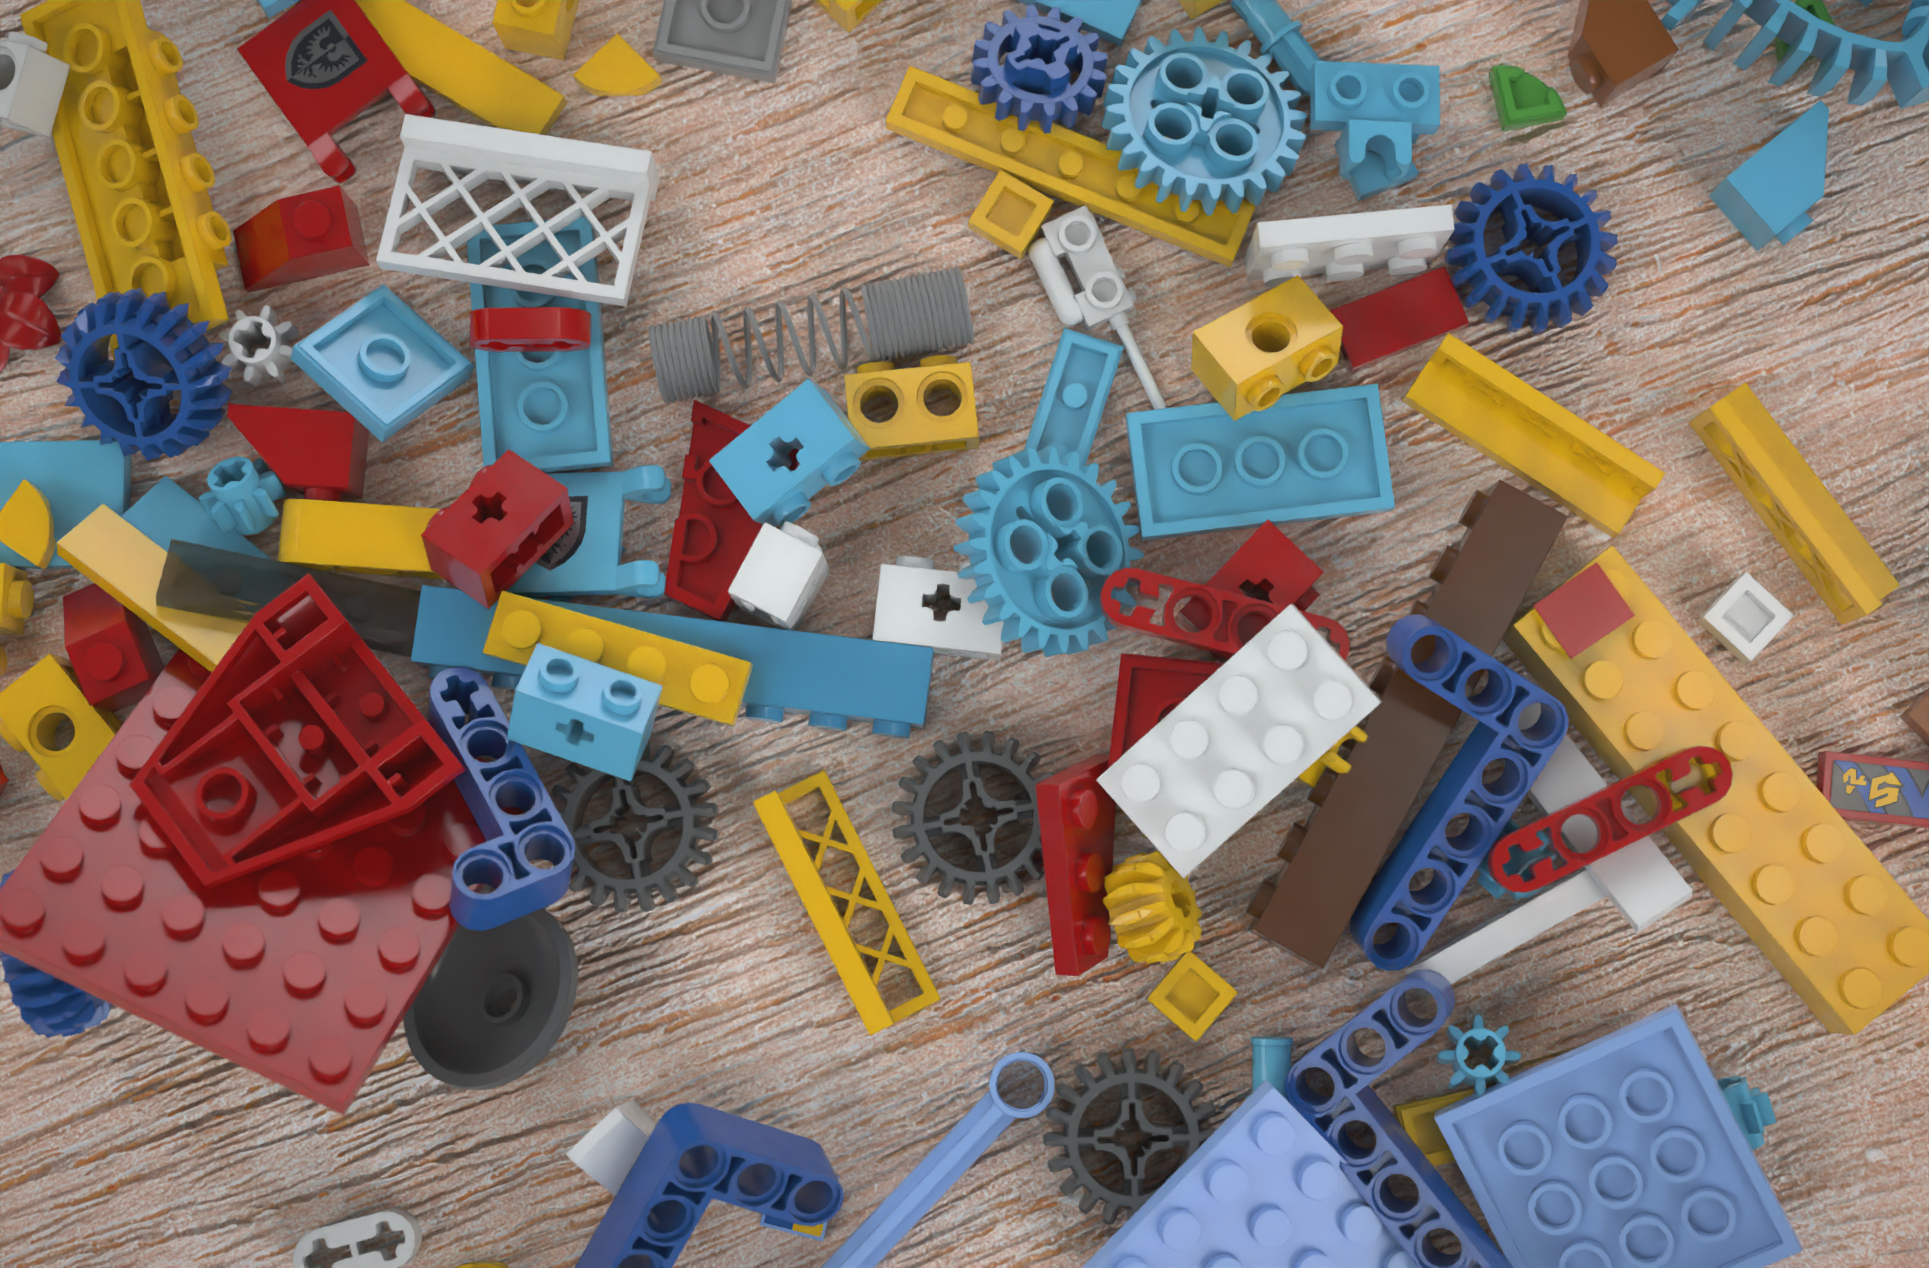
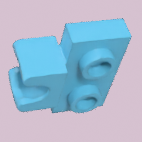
[1310,61,1440,182]

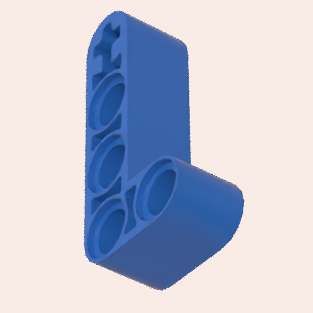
[428,666,575,931]

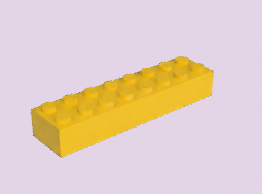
[1502,545,1929,1035]

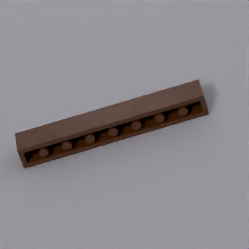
[1245,480,1568,969]

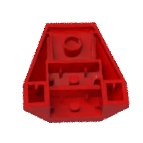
[129,573,466,888]

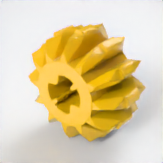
[1103,851,1202,964]

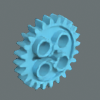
[1101,27,1307,215]
[954,446,1144,657]

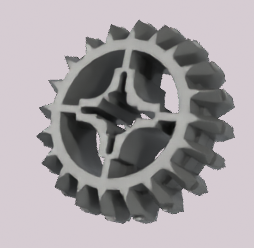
[892,731,1054,905]
[551,741,720,913]
[1043,1047,1217,1225]

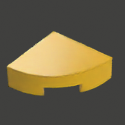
[573,33,663,97]
[0,479,56,570]

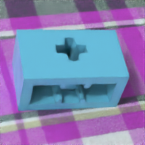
[709,378,871,527]
[506,643,663,781]

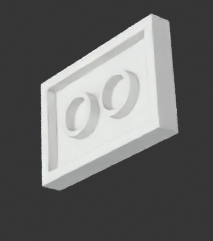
[1244,204,1455,287]

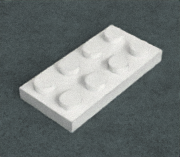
[1096,604,1382,878]

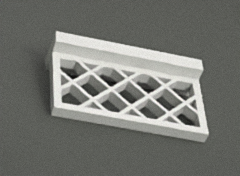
[376,114,660,307]

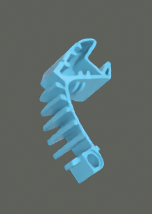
[1661,0,1929,109]

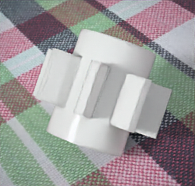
[218,305,299,387]

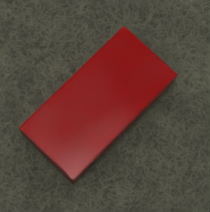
[1329,266,1469,372]

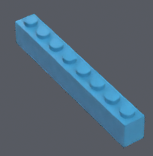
[411,585,934,739]

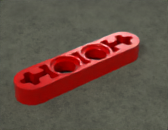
[1099,568,1350,661]
[1487,746,1733,893]

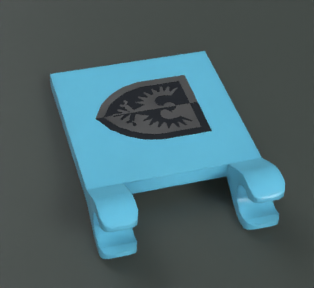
[507,465,672,599]

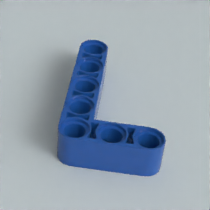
[1350,614,1568,971]
[1285,969,1513,1268]
[575,1102,844,1268]

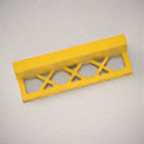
[1402,333,1666,538]
[1689,382,1900,625]
[752,769,941,1036]

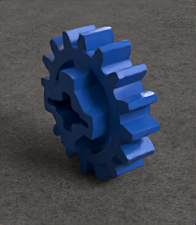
[971,5,1107,133]

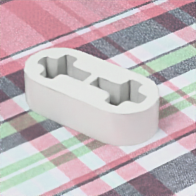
[293,1208,422,1268]

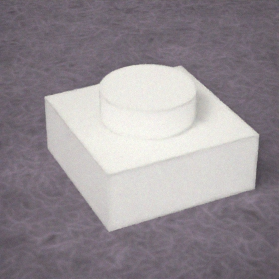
[1697,572,1794,664]

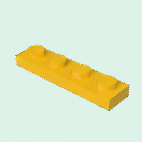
[482,591,753,727]

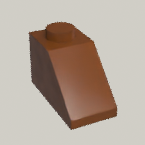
[1567,0,1679,107]

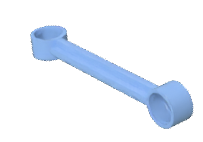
[820,1051,1055,1268]

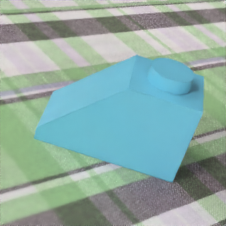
[1709,100,1829,252]

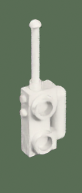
[1029,205,1171,410]

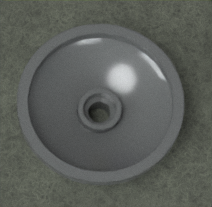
[403,908,578,1090]

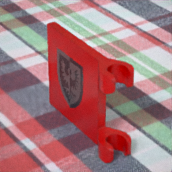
[237,0,436,184]

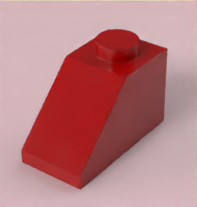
[233,185,370,293]
[227,404,369,502]
[63,583,165,713]

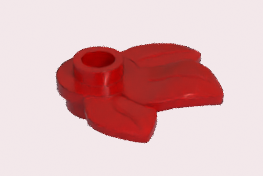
[0,255,62,374]

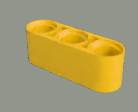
[277,499,445,580]

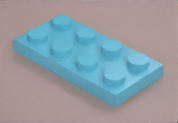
[467,217,614,473]
[1125,383,1395,541]

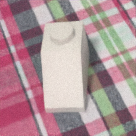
[566,1099,656,1196]

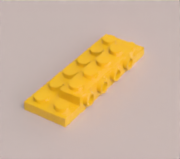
[20,0,231,360]

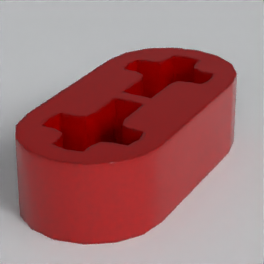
[469,307,591,352]

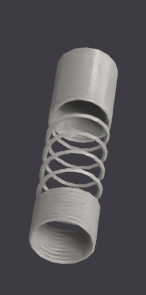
[649,265,974,404]

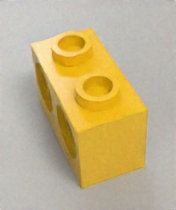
[844,355,979,461]

